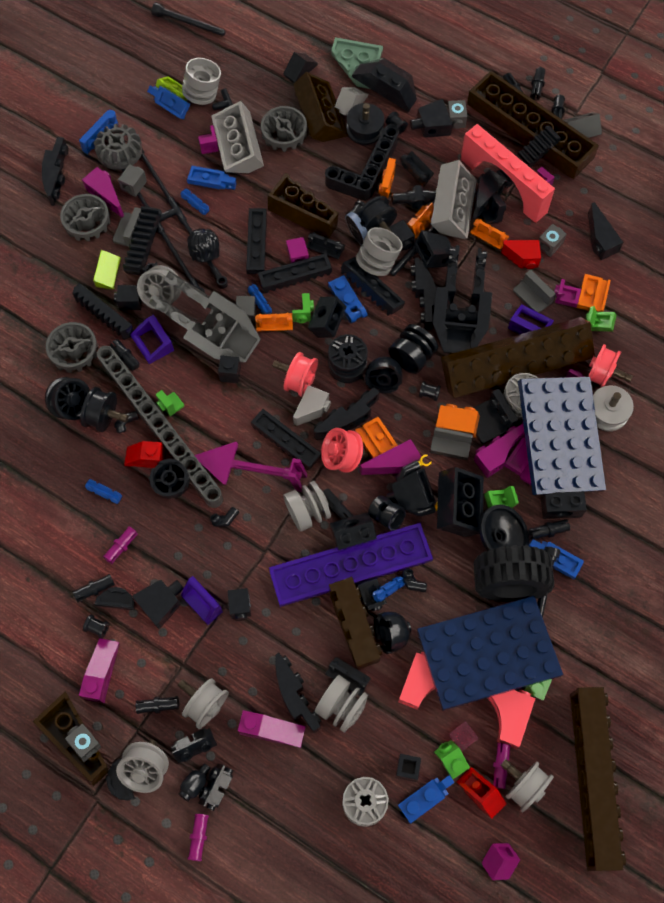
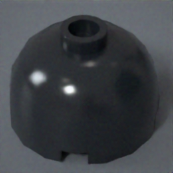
[365,356,403,393]
[149,459,190,499]
[374,611,411,654]

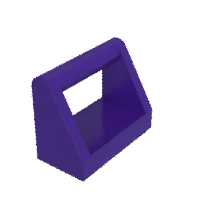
[508,304,554,334]
[130,314,174,364]
[181,576,223,625]

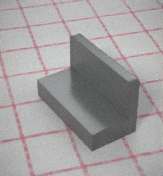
[563,112,602,138]
[113,207,142,247]
[513,270,556,313]
[430,427,473,460]

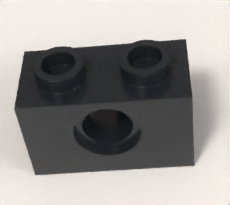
[308,296,347,338]
[541,491,587,519]
[330,512,377,550]

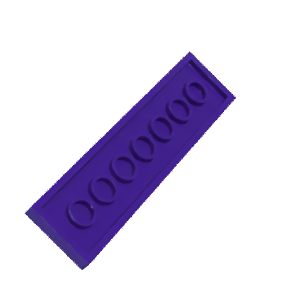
[269,523,433,607]

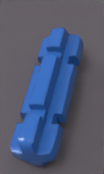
[180,188,210,215]
[248,284,272,314]
[85,479,122,504]
[372,576,405,602]

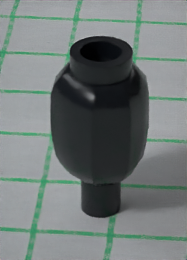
[178,763,211,802]

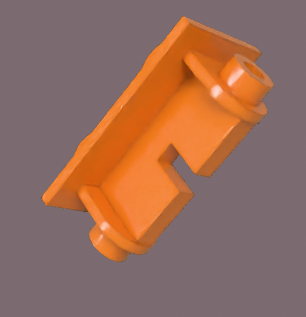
[407,202,434,239]
[470,219,509,250]
[255,312,293,332]

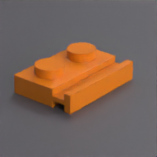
[378,158,396,199]
[576,274,611,312]
[355,417,398,459]

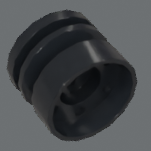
[388,324,438,374]
[328,334,368,383]

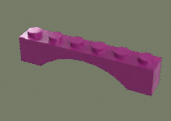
[474,421,525,478]

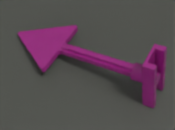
[194,442,307,492]

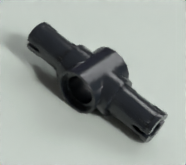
[391,185,436,209]

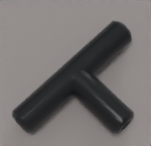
[212,88,233,111]

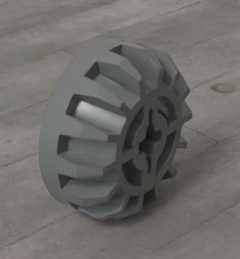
[261,106,307,152]
[94,124,142,170]
[60,194,110,241]
[46,322,99,373]

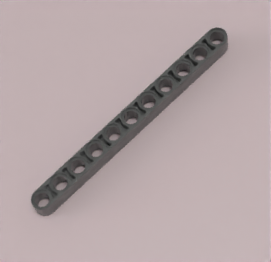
[97,346,223,508]

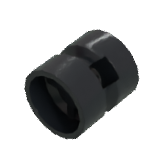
[368,495,406,531]

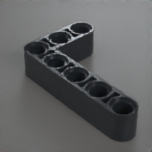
[325,124,399,201]

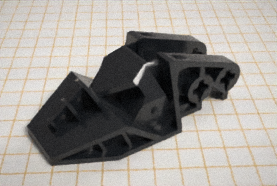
[433,245,492,354]

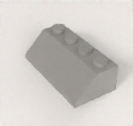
[211,101,264,173]
[431,160,476,239]

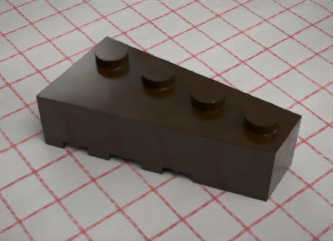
[268,173,338,239]
[329,577,382,670]
[33,691,109,787]

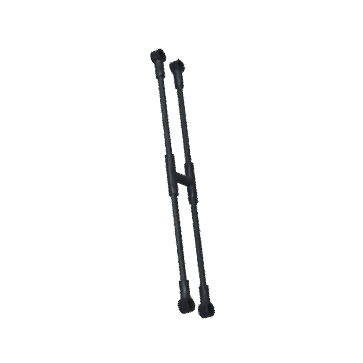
[110,148,228,293]

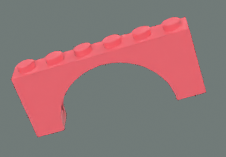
[461,124,555,223]
[398,652,535,749]

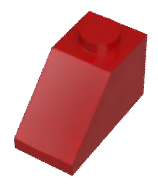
[501,240,541,269]
[124,441,165,468]
[456,767,507,819]

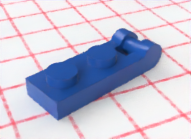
[79,110,118,154]
[328,275,368,323]

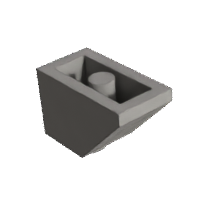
[335,87,368,116]
[293,385,331,426]

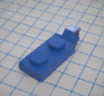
[147,85,190,119]
[187,166,237,190]
[529,539,584,580]
[398,775,454,824]

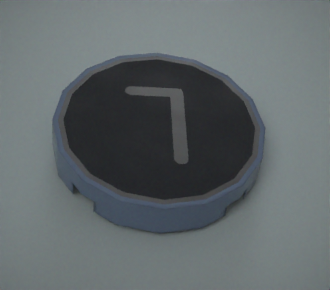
[345,212,368,246]

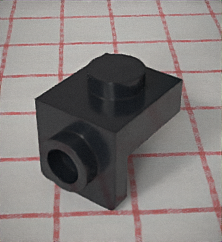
[480,194,506,224]
[357,577,386,611]

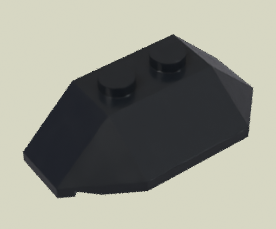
[352,58,417,112]

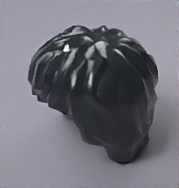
[187,228,220,262]

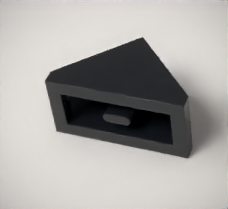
[283,52,318,83]

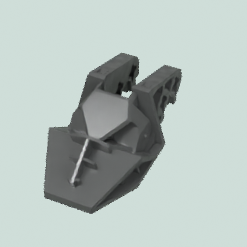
[149,271,261,362]

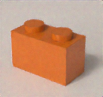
[436,404,480,438]

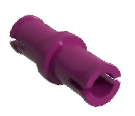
[102,526,138,564]
[493,743,511,789]
[188,814,209,862]

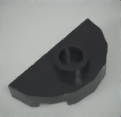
[94,587,135,610]
[106,758,136,801]

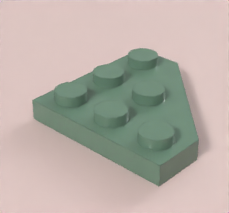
[331,37,383,89]

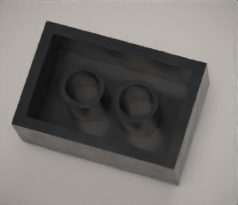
[437,467,484,537]

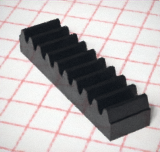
[496,126,561,188]
[123,206,162,276]
[246,208,267,274]
[258,253,332,293]
[341,257,405,316]
[72,283,134,340]
[251,409,321,470]

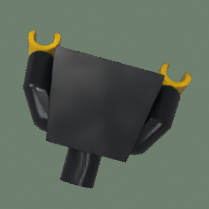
[386,454,438,516]

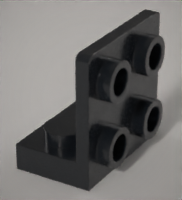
[473,389,518,444]

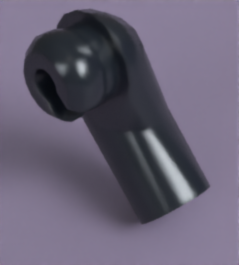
[114,411,139,433]
[210,507,239,527]
[401,568,427,593]

